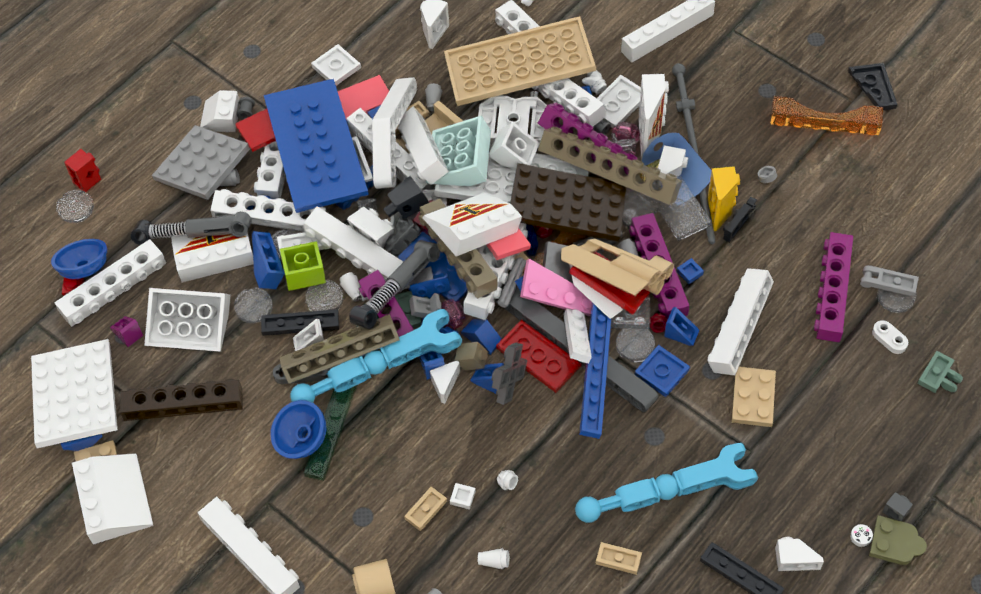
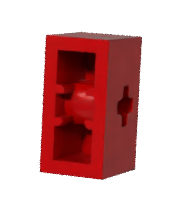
[64,149,101,193]

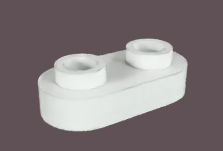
[872,321,908,354]

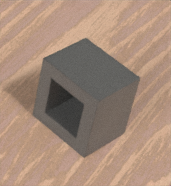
[882,492,913,522]

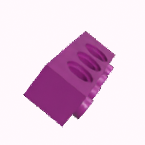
[358,270,414,337]

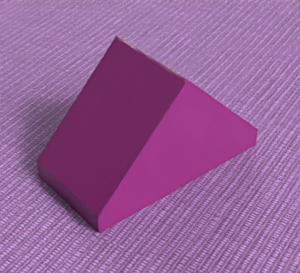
[110,316,143,347]

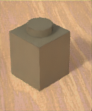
[454,342,488,371]

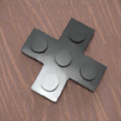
[492,342,527,405]

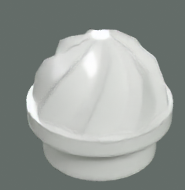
[497,470,518,490]

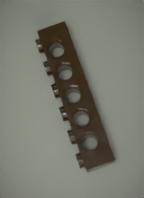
[120,379,243,421]

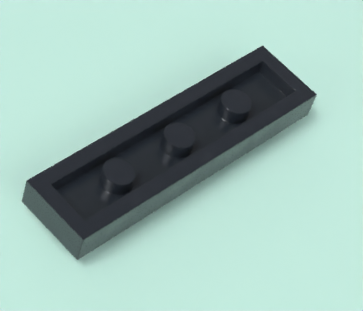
[261,309,339,336]
[700,542,784,594]

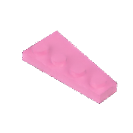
[520,259,592,316]

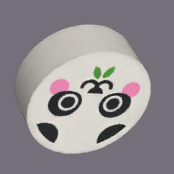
[850,524,873,547]

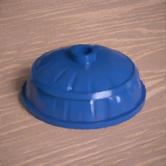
[51,239,107,279]
[270,400,326,459]

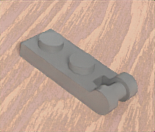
[860,265,919,297]

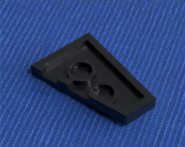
[848,63,897,111]

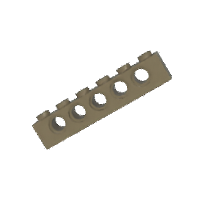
[419,198,498,299]
[280,314,400,384]

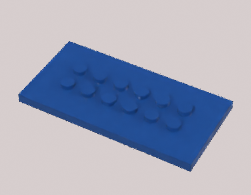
[264,79,369,213]

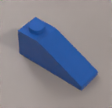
[252,231,285,289]

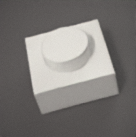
[450,483,476,510]

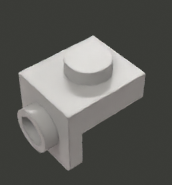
[409,293,441,318]

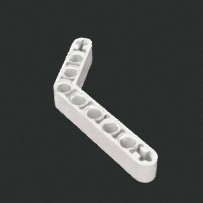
[372,77,417,189]

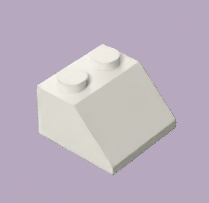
[420,0,449,49]
[200,90,240,132]
[489,121,539,168]
[347,207,395,249]

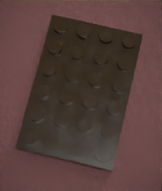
[510,163,626,242]

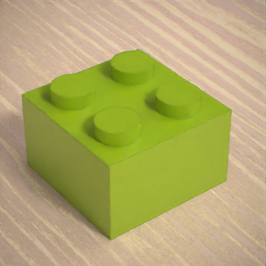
[280,241,326,291]

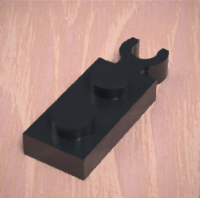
[723,197,757,243]

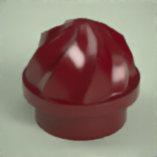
[534,226,553,238]
[649,313,668,333]

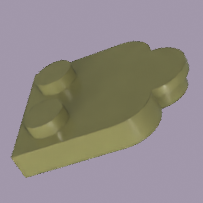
[869,515,927,565]

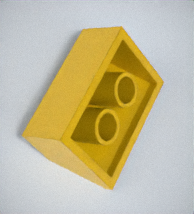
[707,167,740,231]

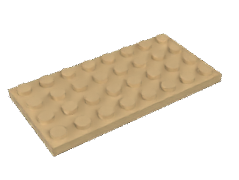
[444,16,596,106]

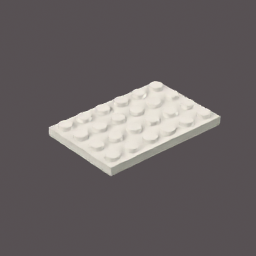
[31,339,118,448]

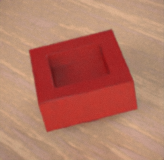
[62,277,84,296]

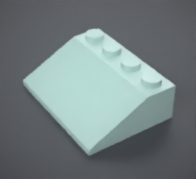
[426,115,491,186]

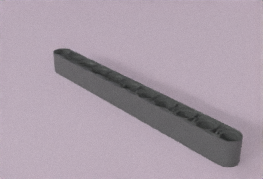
[495,284,659,412]

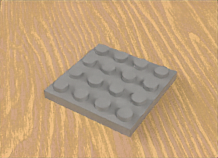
[152,125,250,200]

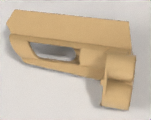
[561,239,674,296]

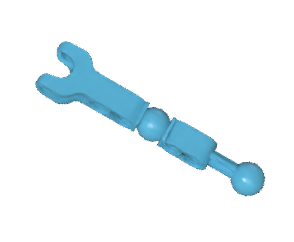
[290,309,462,403]
[575,443,758,523]

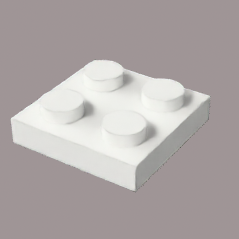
[311,44,361,86]

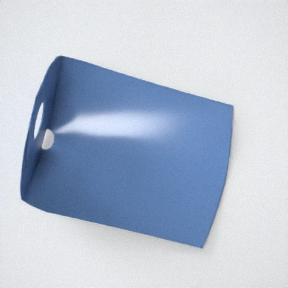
[642,133,712,206]

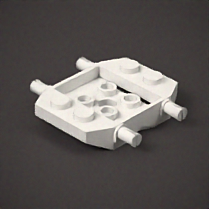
[478,91,547,147]

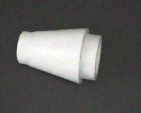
[340,272,362,302]
[478,548,510,569]

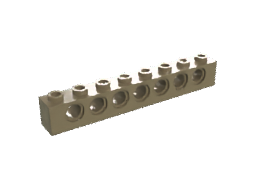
[538,126,682,205]

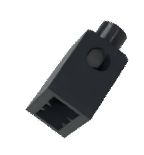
[383,176,429,219]

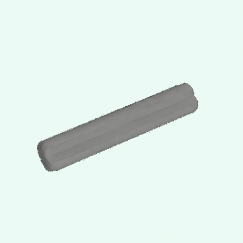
[498,257,526,308]

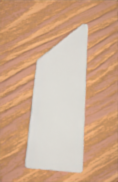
[569,264,623,319]

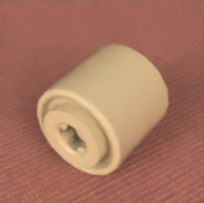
[352,559,395,594]

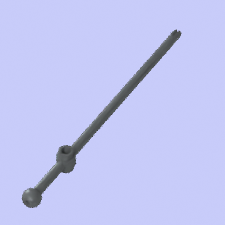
[672,63,715,244]

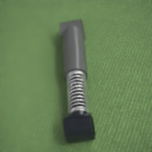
[131,211,252,245]
[349,240,440,329]

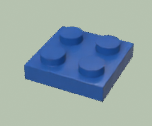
[634,345,690,397]

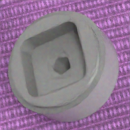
[758,166,777,183]

